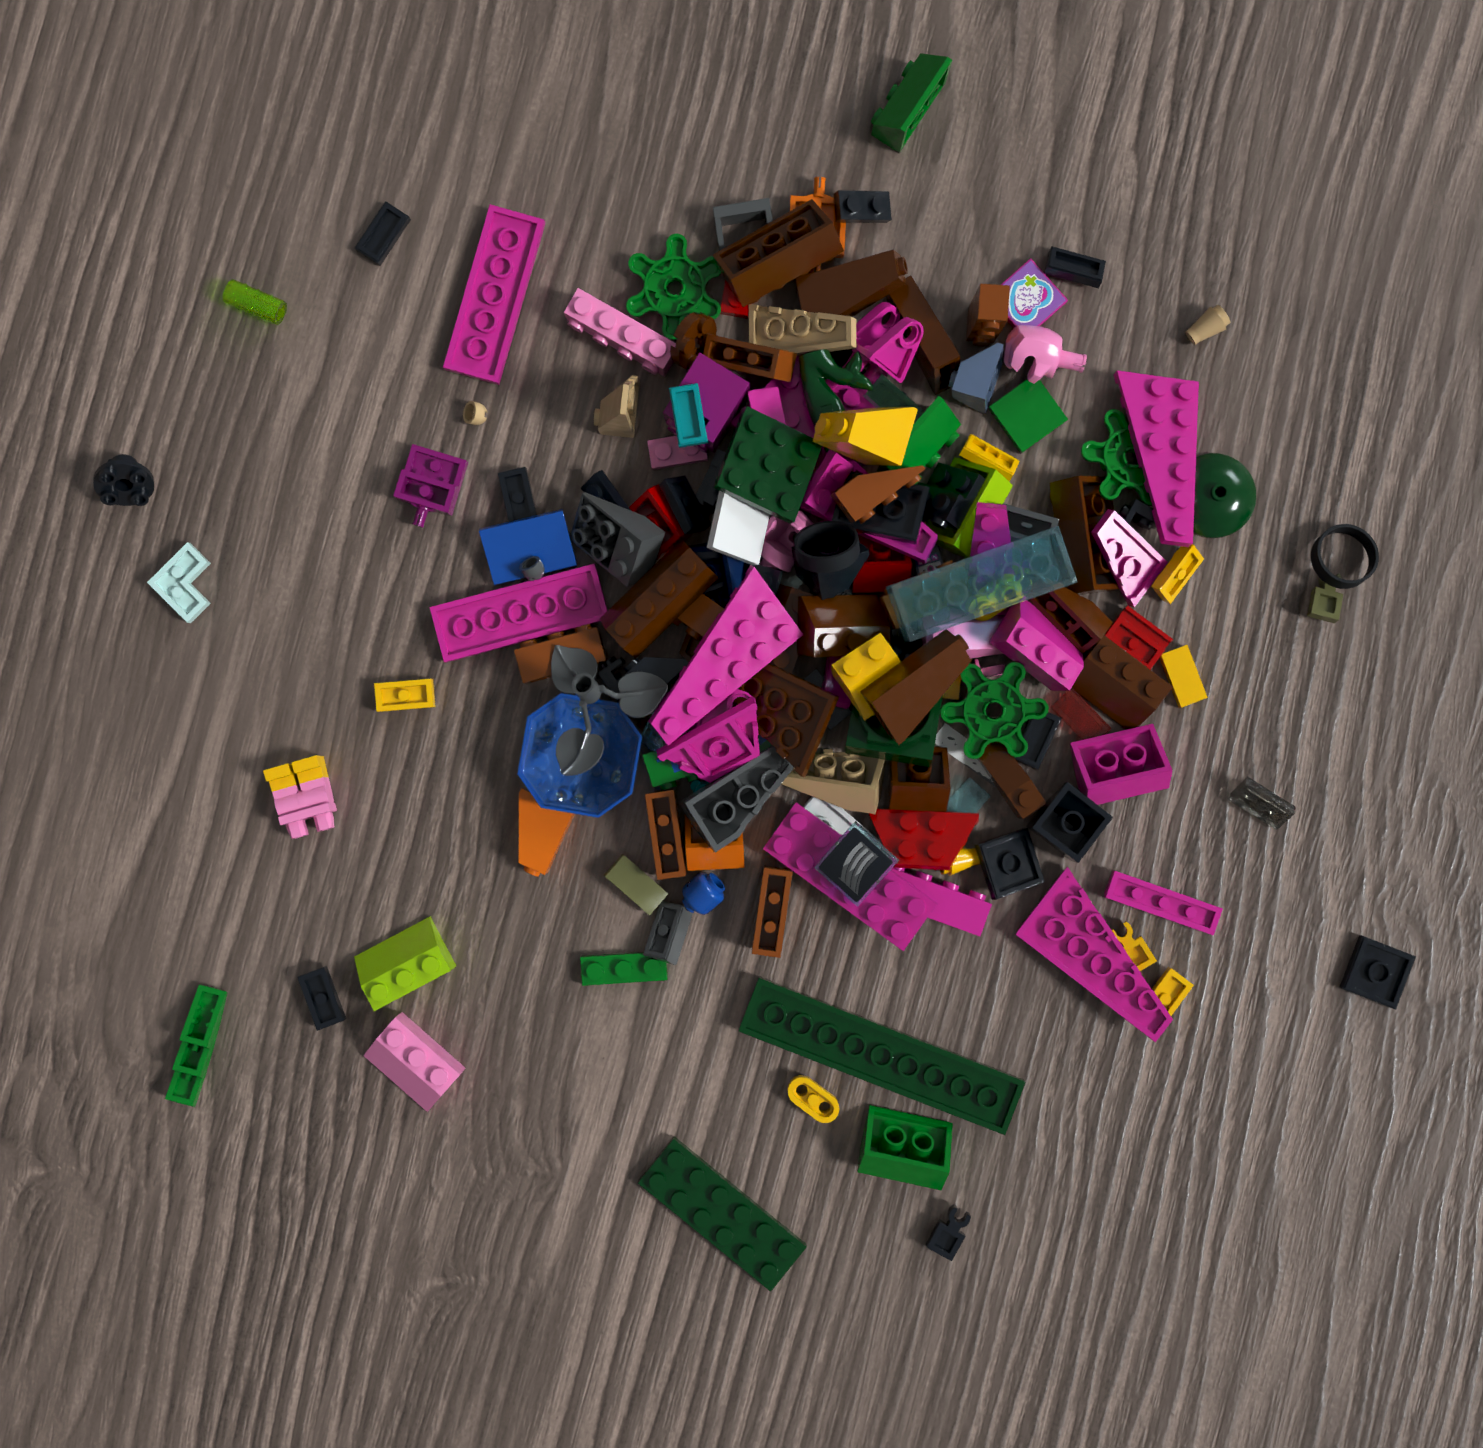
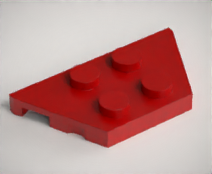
[868,809,979,870]

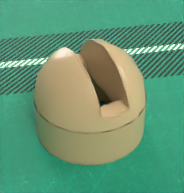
[463,401,488,425]

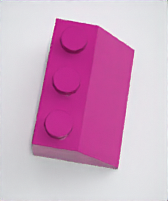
[989,596,1084,691]
[1070,724,1173,805]

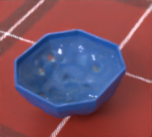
[517,693,642,818]

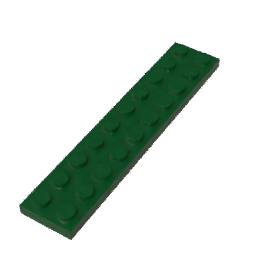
[738,977,1026,1135]

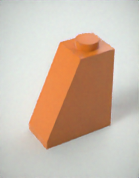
[518,788,575,877]

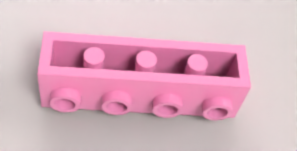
[564,288,676,377]

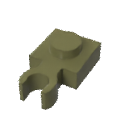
[1307,573,1343,623]

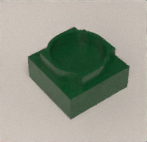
[845,696,943,767]

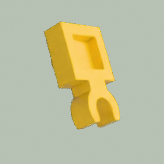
[1111,921,1157,971]

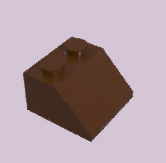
[888,747,951,812]

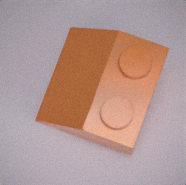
[685,815,745,871]

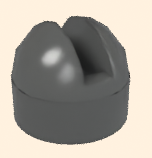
[519,556,545,581]

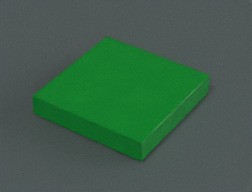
[988,380,1068,454]

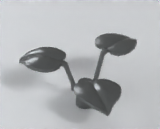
[551,645,668,776]

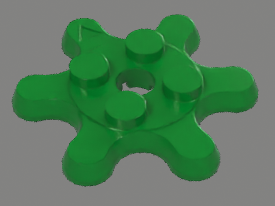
[626,234,722,340]
[1081,409,1153,506]
[940,662,1049,759]

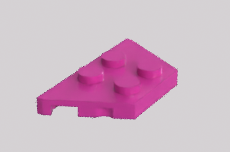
[656,697,760,783]

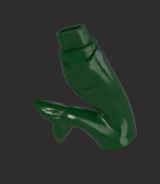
[799,349,873,453]

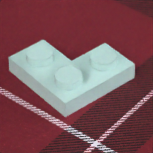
[147,542,211,623]

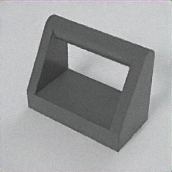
[713,198,773,251]

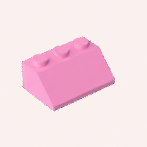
[364,1012,466,1112]

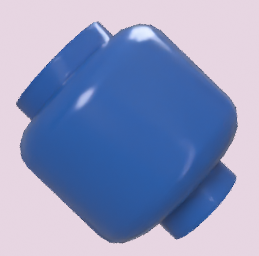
[682,872,725,915]

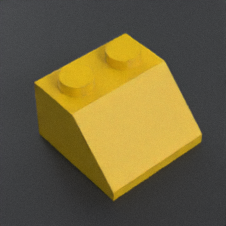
[832,633,900,721]

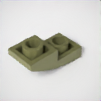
[603,854,668,916]

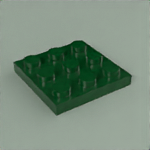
[713,406,822,524]

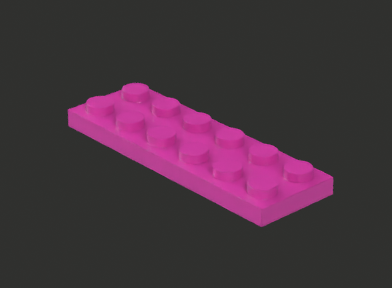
[443,204,546,385]
[429,563,608,663]
[763,802,937,951]

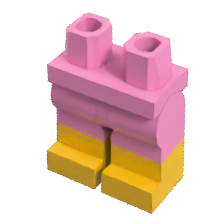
[263,755,337,839]

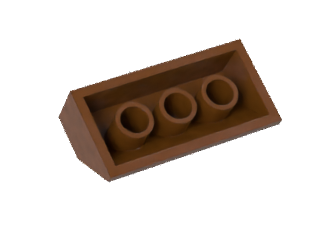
[713,199,844,307]
[1049,476,1120,595]
[600,539,719,658]

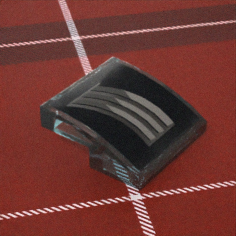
[814,821,899,907]

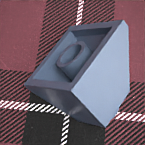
[948,343,1004,414]

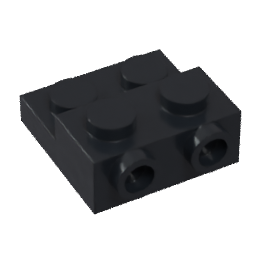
[917,462,985,530]

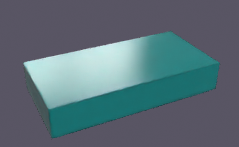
[669,383,708,448]

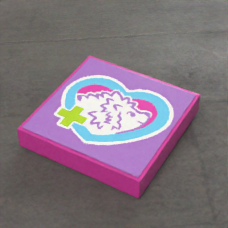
[1001,258,1068,328]

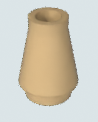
[1185,305,1231,345]

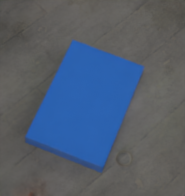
[479,509,577,585]

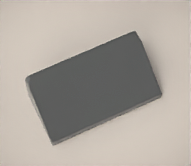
[643,901,693,965]

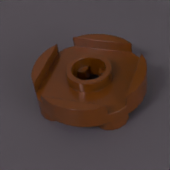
[670,312,718,369]

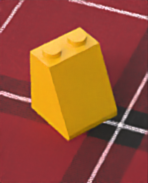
[812,407,918,466]

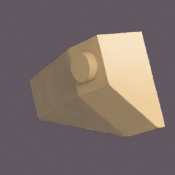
[594,375,640,438]
[782,749,886,814]

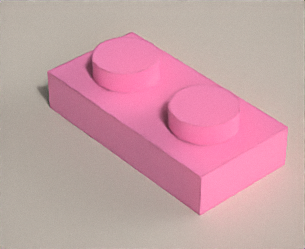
[647,436,708,470]

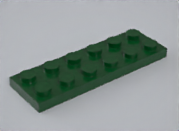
[638,1136,807,1292]

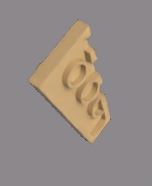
[749,304,856,356]

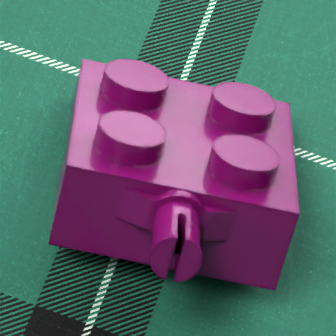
[393,444,468,528]

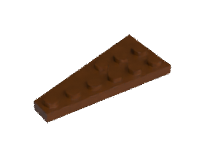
[679,633,839,777]

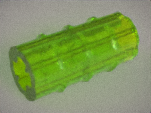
[223,279,287,325]

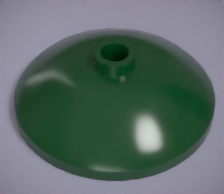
[1193,453,1256,538]

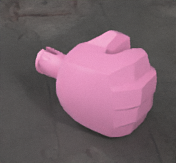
[1003,325,1087,384]
[760,510,814,572]

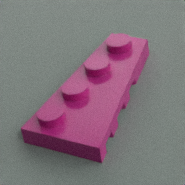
[963,502,1015,615]

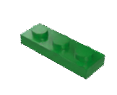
[580,952,668,986]

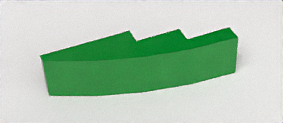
[165,985,228,1107]

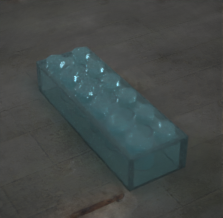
[886,526,1077,642]

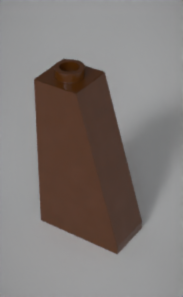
[796,249,908,317]
[886,275,960,395]
[860,629,971,745]

